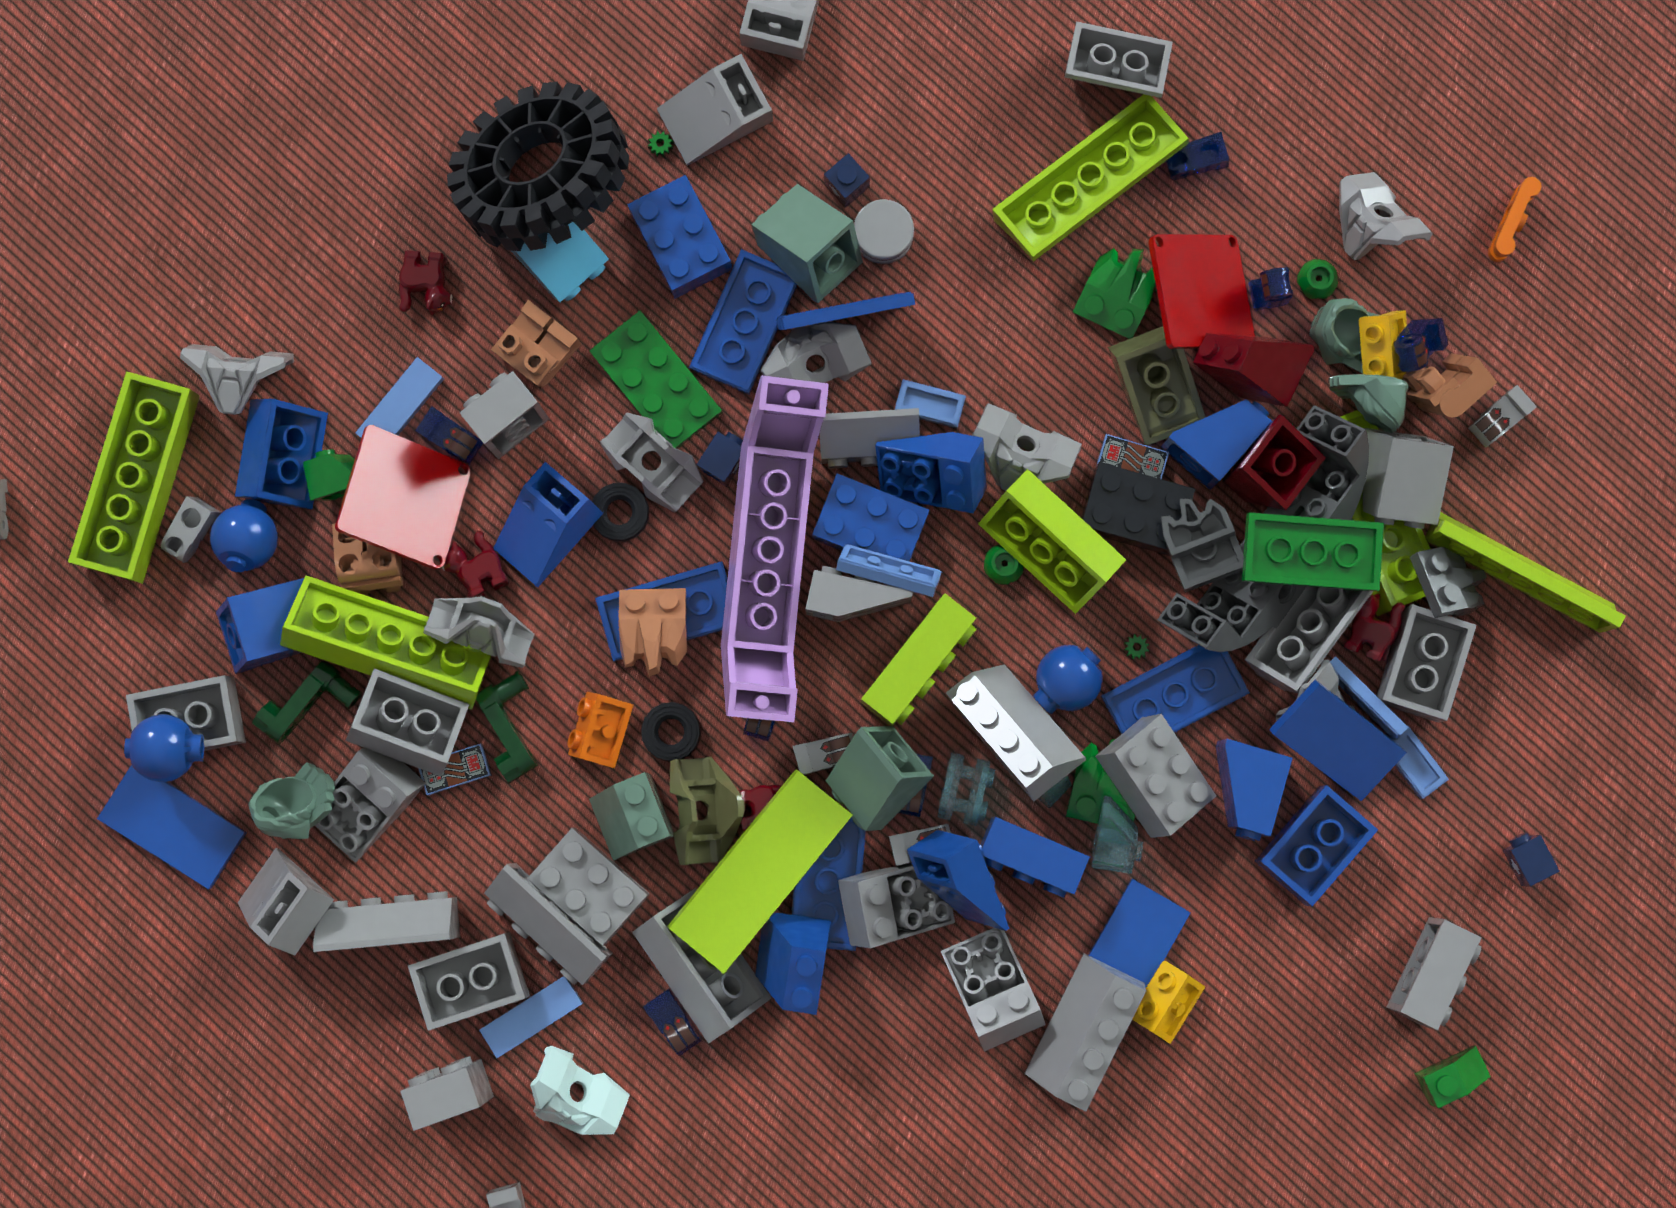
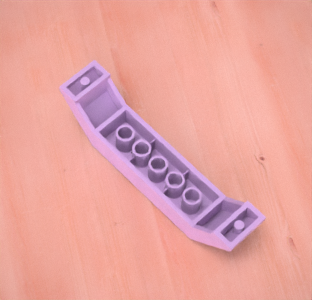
[721,375,829,722]

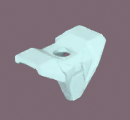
[530,1046,630,1135]

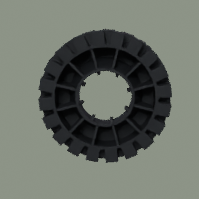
[447,82,629,251]

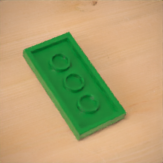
[589,311,723,449]
[1242,512,1384,591]

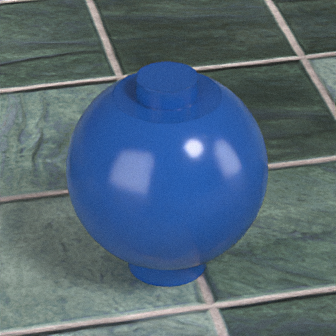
[210,499,278,572]
[1033,645,1103,714]
[124,714,205,782]

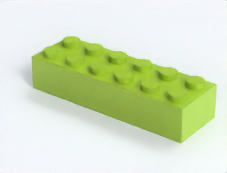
[68,371,200,584]

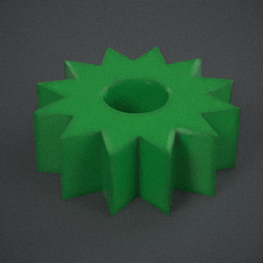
[648,131,673,157]
[1124,634,1150,660]

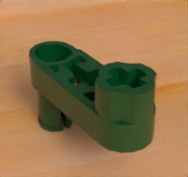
[252,660,362,744]
[476,671,538,784]

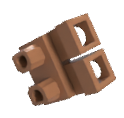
[491,300,581,387]
[1403,353,1497,418]
[332,523,403,596]

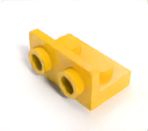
[1358,310,1410,379]
[1132,961,1205,1044]

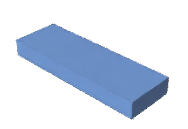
[355,357,444,438]
[836,544,942,597]
[1330,656,1409,740]
[479,976,583,1058]

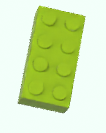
[978,469,1126,614]
[861,593,977,726]

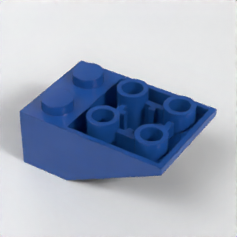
[875,432,987,514]
[493,462,603,588]
[907,830,1010,931]

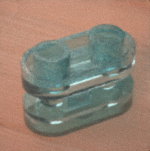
[937,752,996,826]

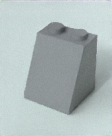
[1363,428,1454,529]

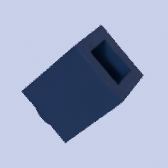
[824,153,870,208]
[696,432,743,487]
[1503,832,1560,887]

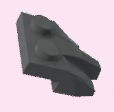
[1161,499,1244,593]
[1410,547,1487,618]

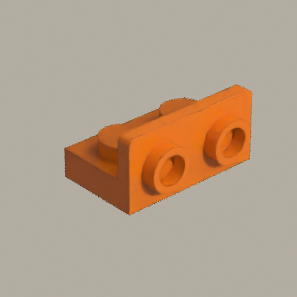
[567,692,634,768]

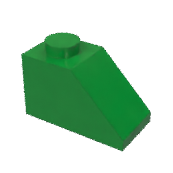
[303,449,355,501]
[1414,1045,1491,1108]

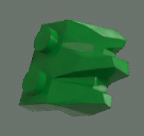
[1073,248,1156,339]
[1066,739,1135,831]

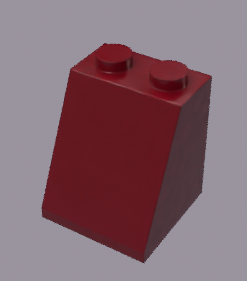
[1193,333,1315,407]
[1224,415,1326,510]

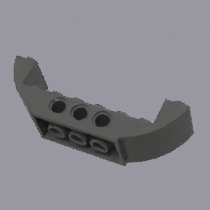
[1157,405,1369,652]

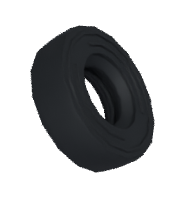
[592,483,649,542]
[641,702,701,762]

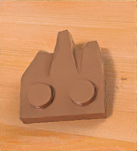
[619,588,687,677]

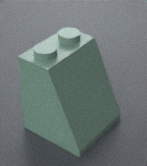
[751,184,863,303]
[826,726,934,831]
[589,772,674,861]

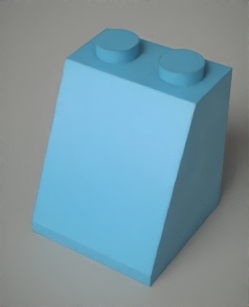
[511,222,609,302]

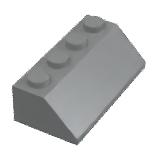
[1245,586,1373,693]
[946,664,1086,802]
[484,863,613,985]
[632,888,771,1044]
[313,891,460,952]
[1025,953,1146,1112]

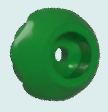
[1297,259,1339,299]
[984,544,1024,585]

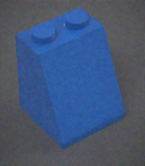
[1160,399,1272,490]
[216,578,304,674]
[1216,739,1293,841]
[755,912,831,1015]

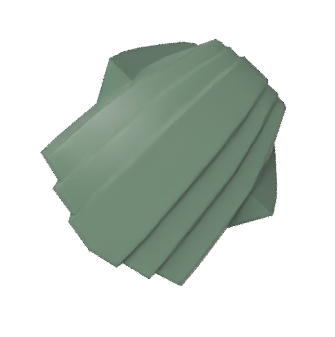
[1309,298,1378,373]
[1328,374,1409,433]
[249,762,335,839]

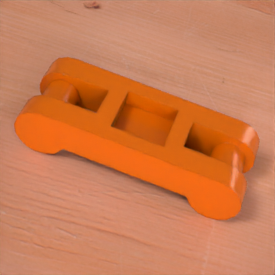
[1488,177,1542,262]

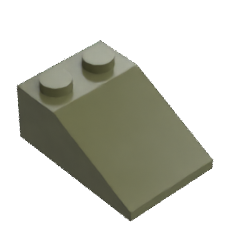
[1108,326,1206,446]

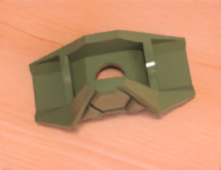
[669,757,745,865]

